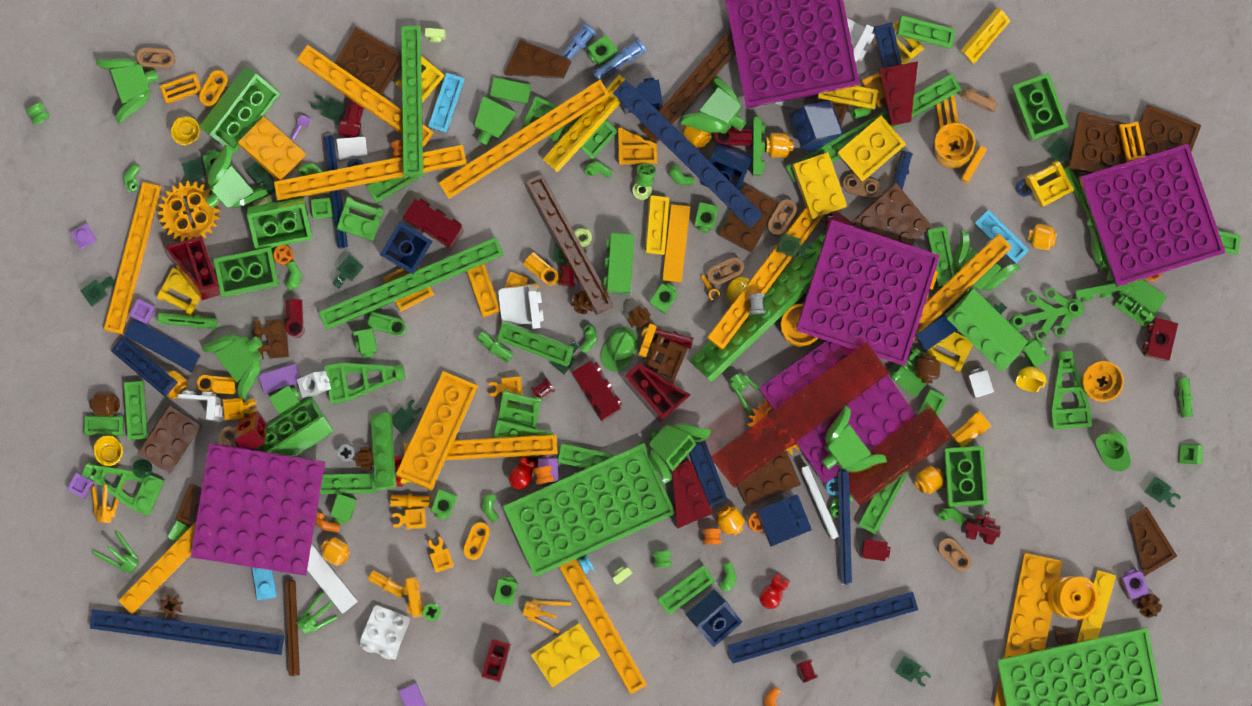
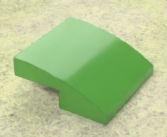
[562,114,618,159]

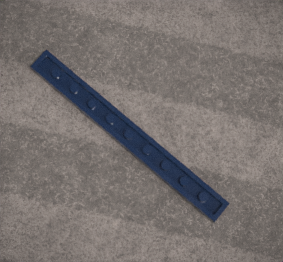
[612,80,763,228]
[727,591,918,664]
[90,609,285,655]

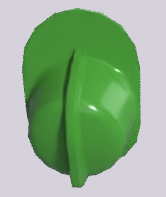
[601,327,638,372]
[1096,428,1131,472]

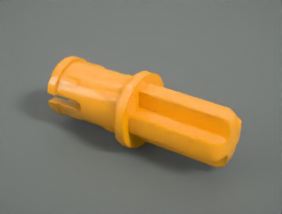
[368,571,404,599]

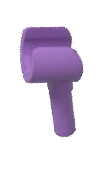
[291,116,310,140]

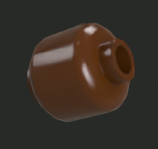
[915,355,941,384]
[89,391,120,417]

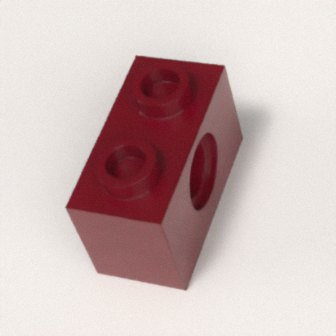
[1142,318,1178,362]
[234,411,268,450]
[481,639,511,682]

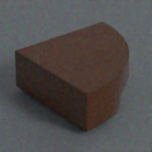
[1055,629,1075,646]

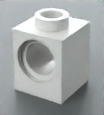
[967,368,994,398]
[297,371,331,398]

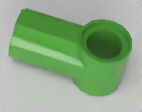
[368,312,408,337]

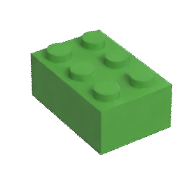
[1010,73,1069,142]
[247,196,312,250]
[604,233,634,296]
[214,247,281,298]
[943,446,988,507]

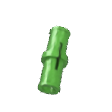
[476,331,514,364]
[1177,378,1193,418]

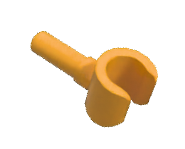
[700,275,720,300]

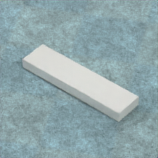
[801,466,839,539]
[307,544,358,614]

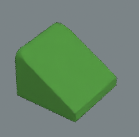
[1179,444,1203,465]
[167,520,190,542]

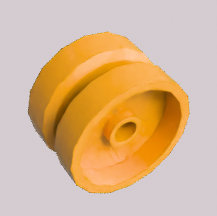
[780,303,818,348]
[1048,576,1098,619]

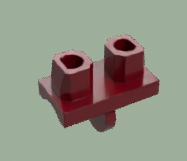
[965,511,1001,545]

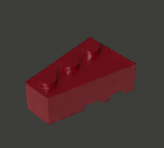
[878,61,918,126]
[402,198,464,250]
[165,236,221,301]
[572,360,623,422]
[622,363,691,423]
[672,460,713,529]

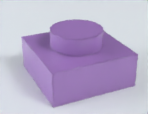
[70,223,97,250]
[129,299,156,325]
[67,473,94,499]

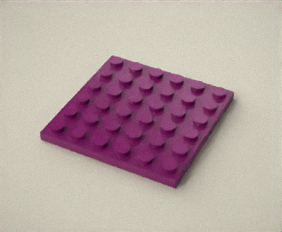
[726,0,860,108]
[1079,144,1226,287]
[795,220,940,366]
[758,341,916,484]
[191,443,325,576]

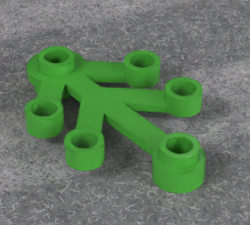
[1010,288,1084,342]

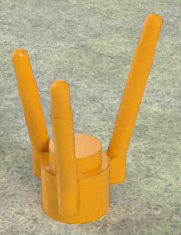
[92,482,125,523]
[523,599,572,634]

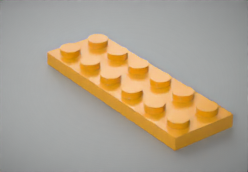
[396,371,478,491]

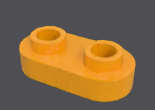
[199,70,229,107]
[464,522,490,560]

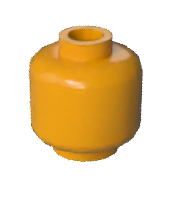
[683,125,711,148]
[765,133,793,158]
[1028,224,1057,251]
[166,370,188,399]
[914,466,944,494]
[716,506,745,535]
[321,537,351,566]

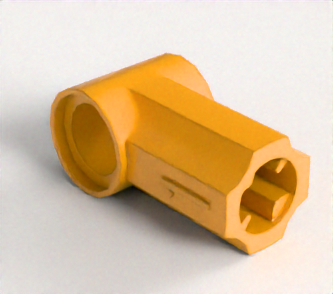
[523,252,560,286]
[197,375,236,394]
[951,411,992,447]

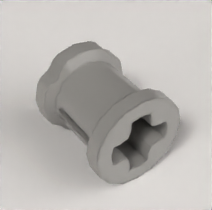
[747,294,765,314]
[337,444,356,462]

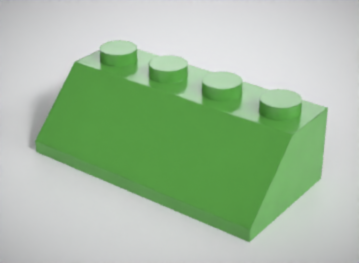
[199,66,281,154]
[946,288,1028,372]
[253,397,334,457]

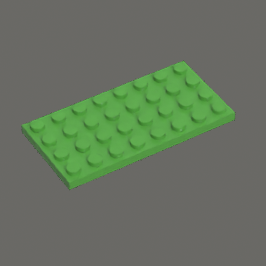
[503,443,676,577]
[996,627,1163,706]

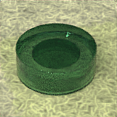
[132,459,152,478]

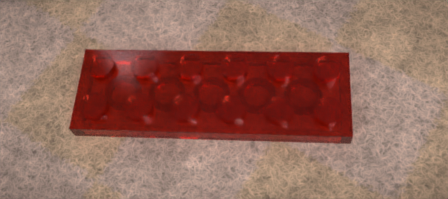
[837,406,953,506]

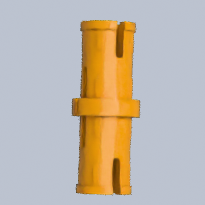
[390,493,430,509]

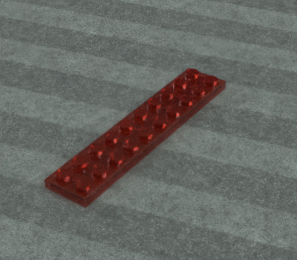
[710,342,889,488]

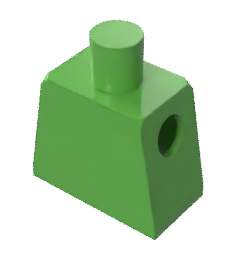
[474,97,517,146]

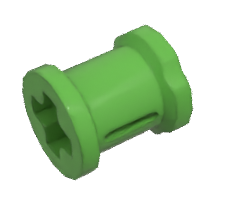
[423,603,441,621]

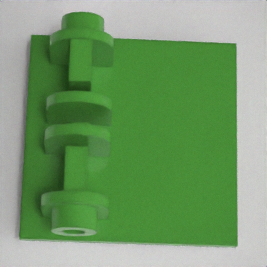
[1114,279,1167,328]
[887,346,927,398]

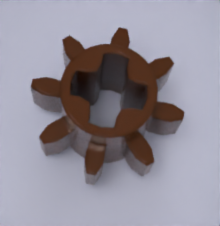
[571,291,593,314]
[627,305,651,329]
[355,447,374,470]
[159,594,184,618]
[1137,594,1163,618]

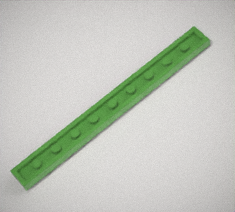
[786,74,962,184]
[319,237,504,330]

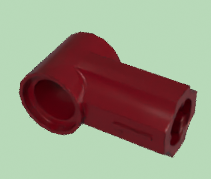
[338,99,364,138]
[714,128,752,147]
[286,299,305,338]

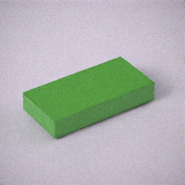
[490,78,531,104]
[84,416,124,436]

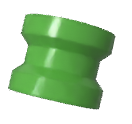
[26,102,50,125]
[635,163,656,187]
[652,551,672,568]

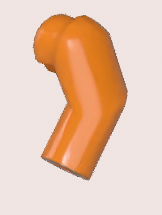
[315,513,340,532]
[764,686,781,706]

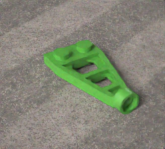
[1051,351,1092,430]
[324,363,405,404]
[82,462,165,516]

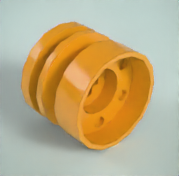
[933,123,975,169]
[1081,361,1124,402]

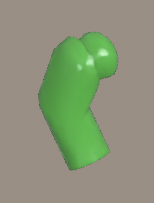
[851,107,871,119]
[584,162,613,178]
[123,163,141,192]
[298,163,325,177]
[669,165,694,186]
[285,261,302,290]
[579,324,598,354]
[482,493,499,523]
[829,494,853,518]
[938,507,967,526]
[719,562,737,591]

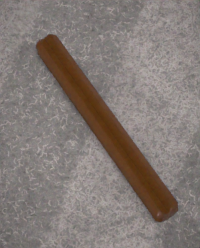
[284,580,300,676]

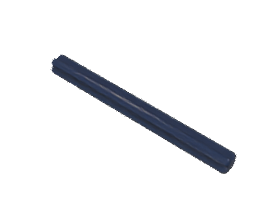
[323,135,348,249]
[838,470,852,585]

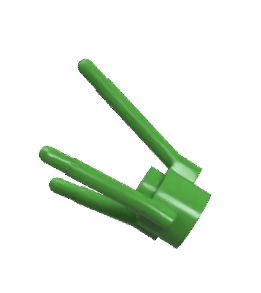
[728,373,761,416]
[92,531,139,574]
[297,591,338,634]

